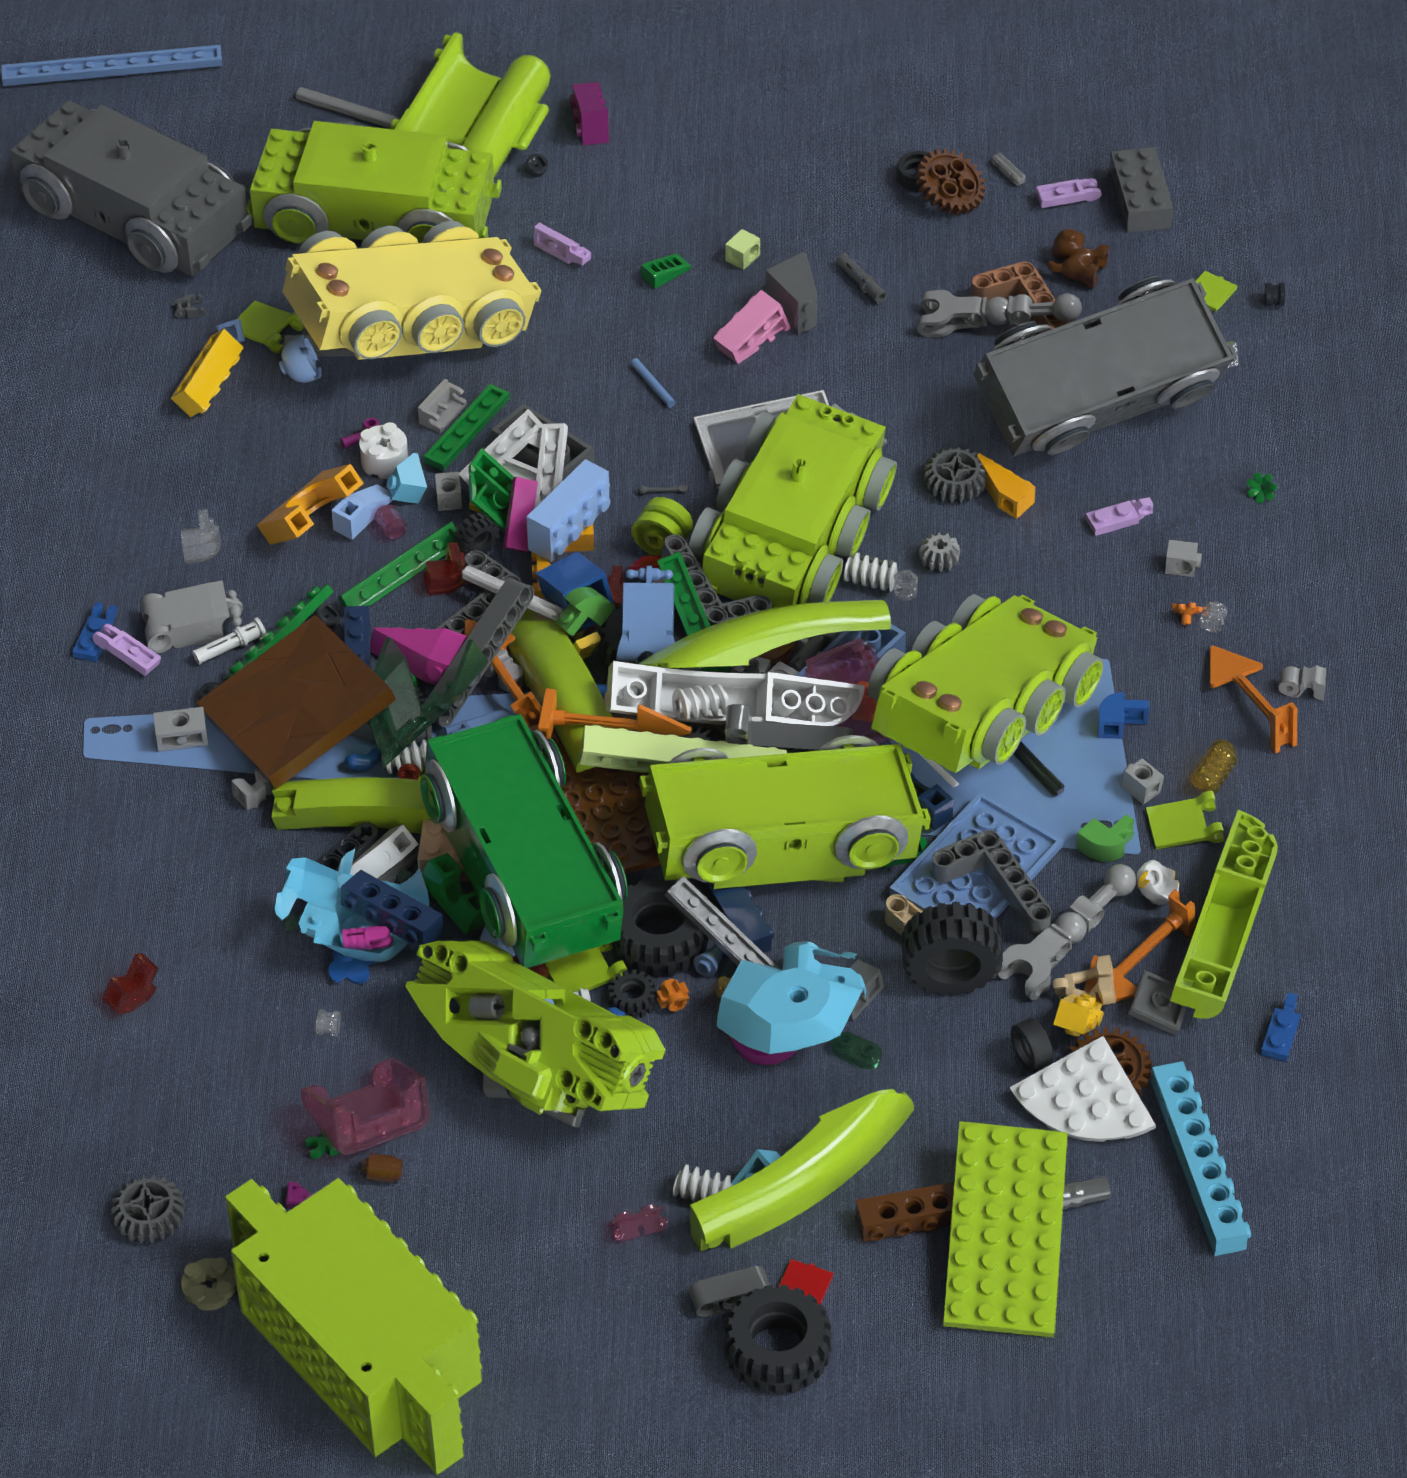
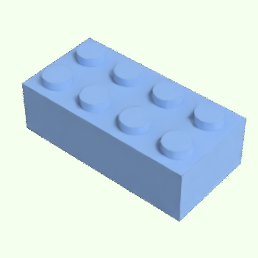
[527,459,610,562]

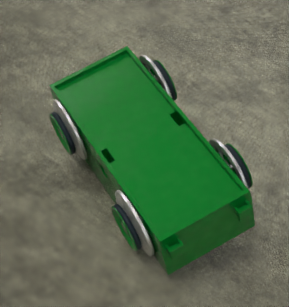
[420,714,628,968]

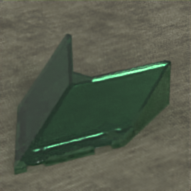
[370,637,489,767]

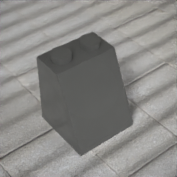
[766,251,817,335]

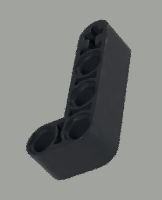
[317,823,379,872]

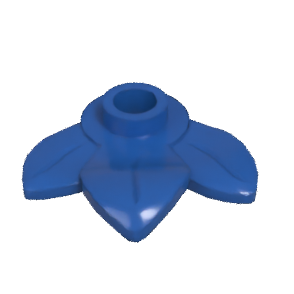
[329,950,376,984]

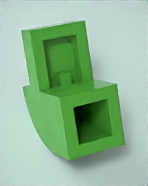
[556,587,616,636]
[1076,814,1134,862]

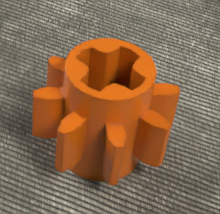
[656,979,689,1011]

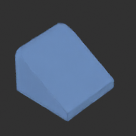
[216,319,245,343]

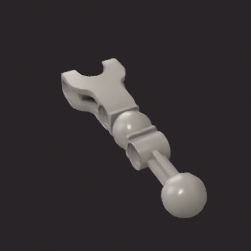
[917,290,1082,338]
[997,864,1137,1001]

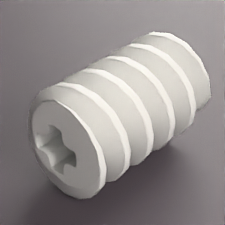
[844,553,897,592]
[672,684,728,720]
[382,740,427,774]
[673,1164,733,1202]

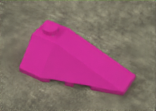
[370,627,467,685]

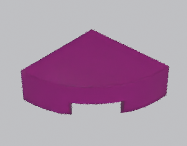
[286,1181,312,1209]

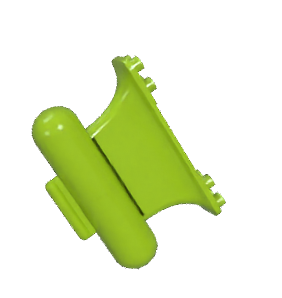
[391,32,551,177]

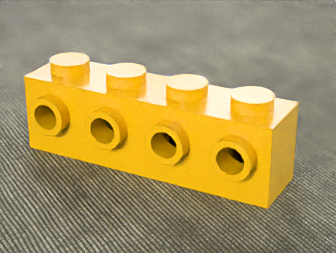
[171,329,244,417]

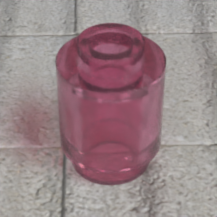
[374,505,406,540]

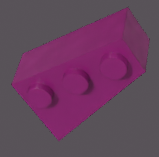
[569,82,609,146]

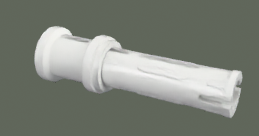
[192,617,266,665]

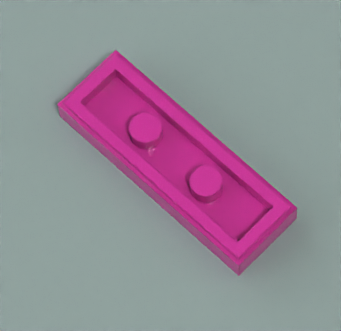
[503,477,538,553]

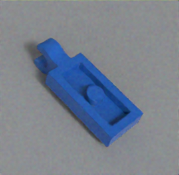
[1261,992,1301,1062]

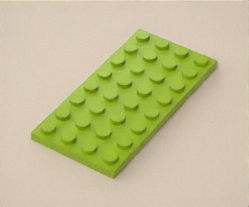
[943,1121,1068,1338]

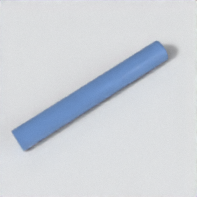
[630,358,675,408]

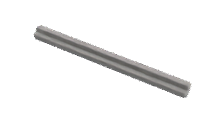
[296,87,401,129]

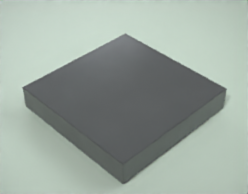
[1128,970,1187,1036]

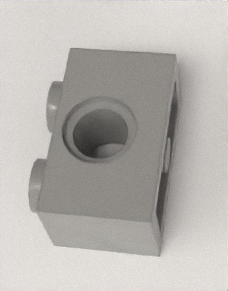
[153,707,208,752]

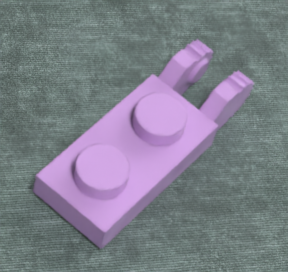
[1035,178,1102,208]
[92,624,161,676]

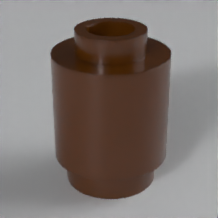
[363,1153,403,1183]

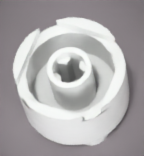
[359,422,408,479]

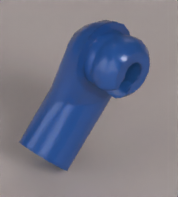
[344,748,382,772]

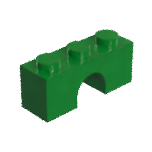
[422,853,485,935]

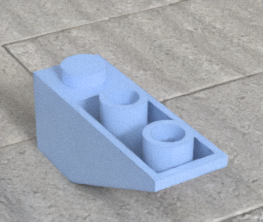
[332,484,392,540]

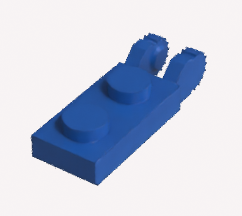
[72,602,117,662]

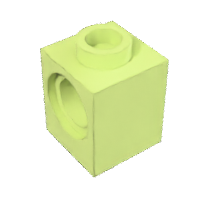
[725,229,760,270]

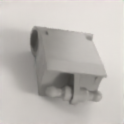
[140,580,243,653]

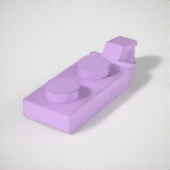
[534,223,591,266]
[1085,497,1153,536]

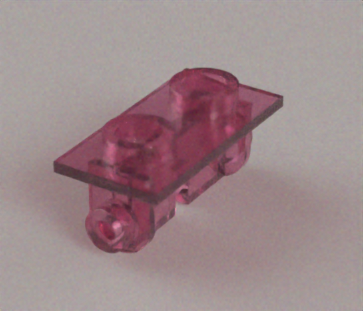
[609,1204,668,1242]

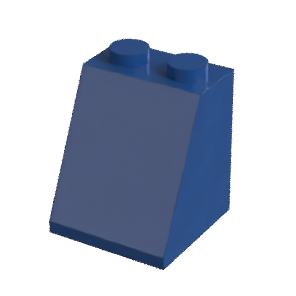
[536,552,616,634]

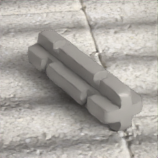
[992,153,1025,186]

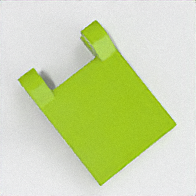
[237,301,305,354]
[1146,791,1224,850]
[544,943,627,992]

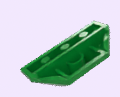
[468,448,514,532]

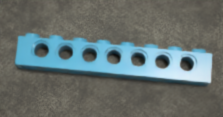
[1151,1061,1251,1256]

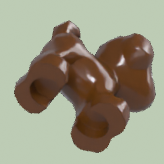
[1047,229,1109,289]

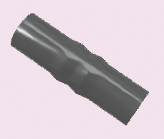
[1063,1176,1111,1210]

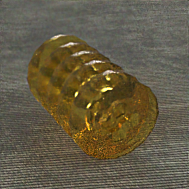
[1190,739,1238,794]

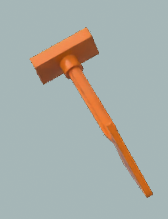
[465,619,542,727]
[1210,646,1297,754]
[538,688,691,739]
[1084,889,1196,1006]

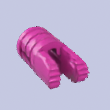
[342,926,393,951]

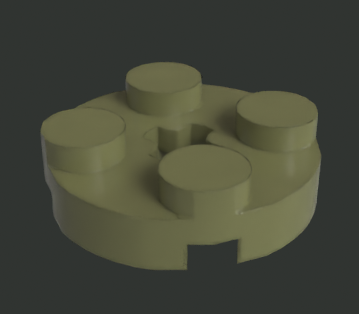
[181,1258,237,1311]

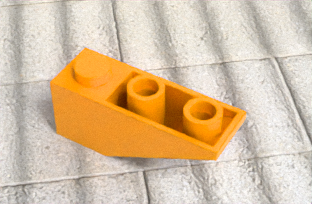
[977,453,1035,519]

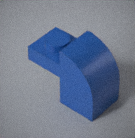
[1098,692,1149,739]

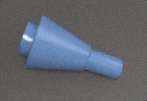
[694,946,724,977]

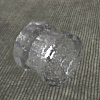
[893,570,918,601]
[1199,601,1228,632]
[316,1009,341,1037]

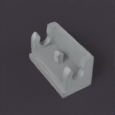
[418,379,467,433]

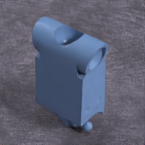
[616,566,675,663]

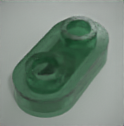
[832,1031,882,1070]

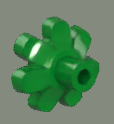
[1247,472,1277,504]

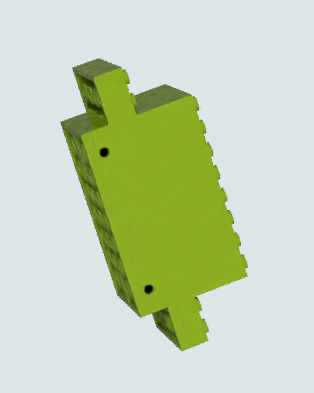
[225,1178,482,1475]

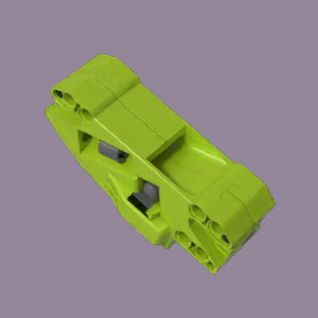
[406,940,665,1127]

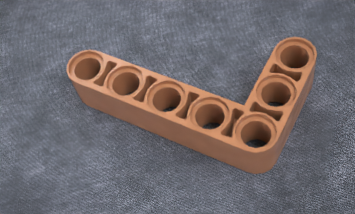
[971,262,1070,329]

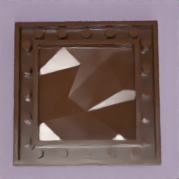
[196,615,397,790]

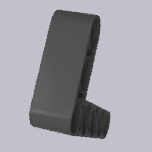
[661,535,772,626]
[436,550,521,635]
[725,704,853,753]
[931,830,1052,937]

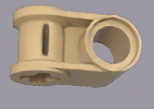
[884,894,923,935]

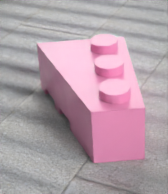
[713,290,791,364]

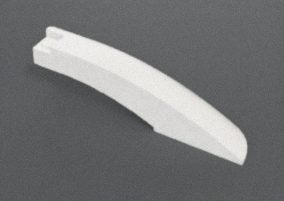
[604,661,865,726]

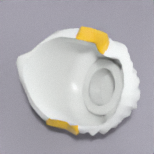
[1137,860,1179,906]

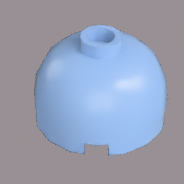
[279,335,322,383]

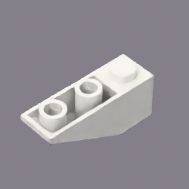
[350,824,418,878]

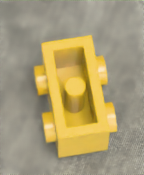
[1053,993,1104,1037]

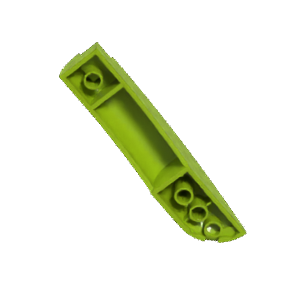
[638,600,891,668]
[508,608,614,773]
[272,777,431,834]
[1170,810,1277,1019]
[690,1089,914,1251]

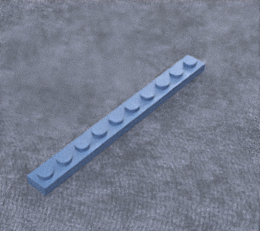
[1,45,223,86]

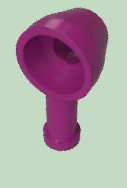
[340,417,381,449]

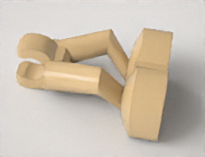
[1053,955,1116,1005]

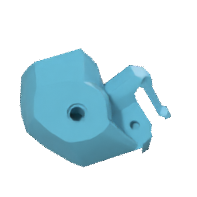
[275,849,429,962]
[717,941,866,1054]

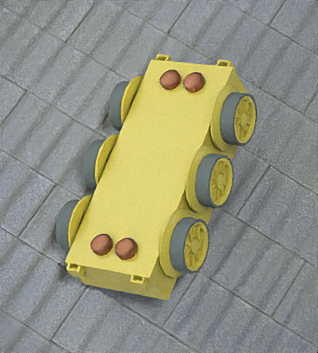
[282,221,542,360]

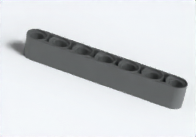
[421,579,534,727]

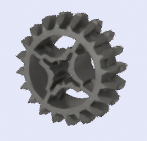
[923,446,986,504]
[111,1175,185,1244]

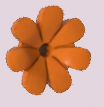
[1171,603,1203,625]

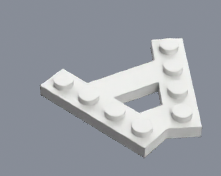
[459,409,568,509]

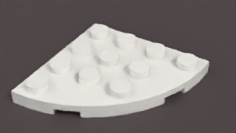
[1010,1036,1156,1142]

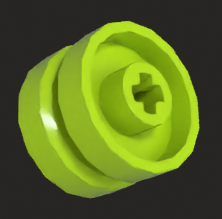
[631,497,693,555]

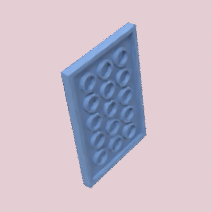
[889,792,1063,919]

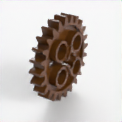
[915,148,986,216]
[1066,1027,1152,1096]

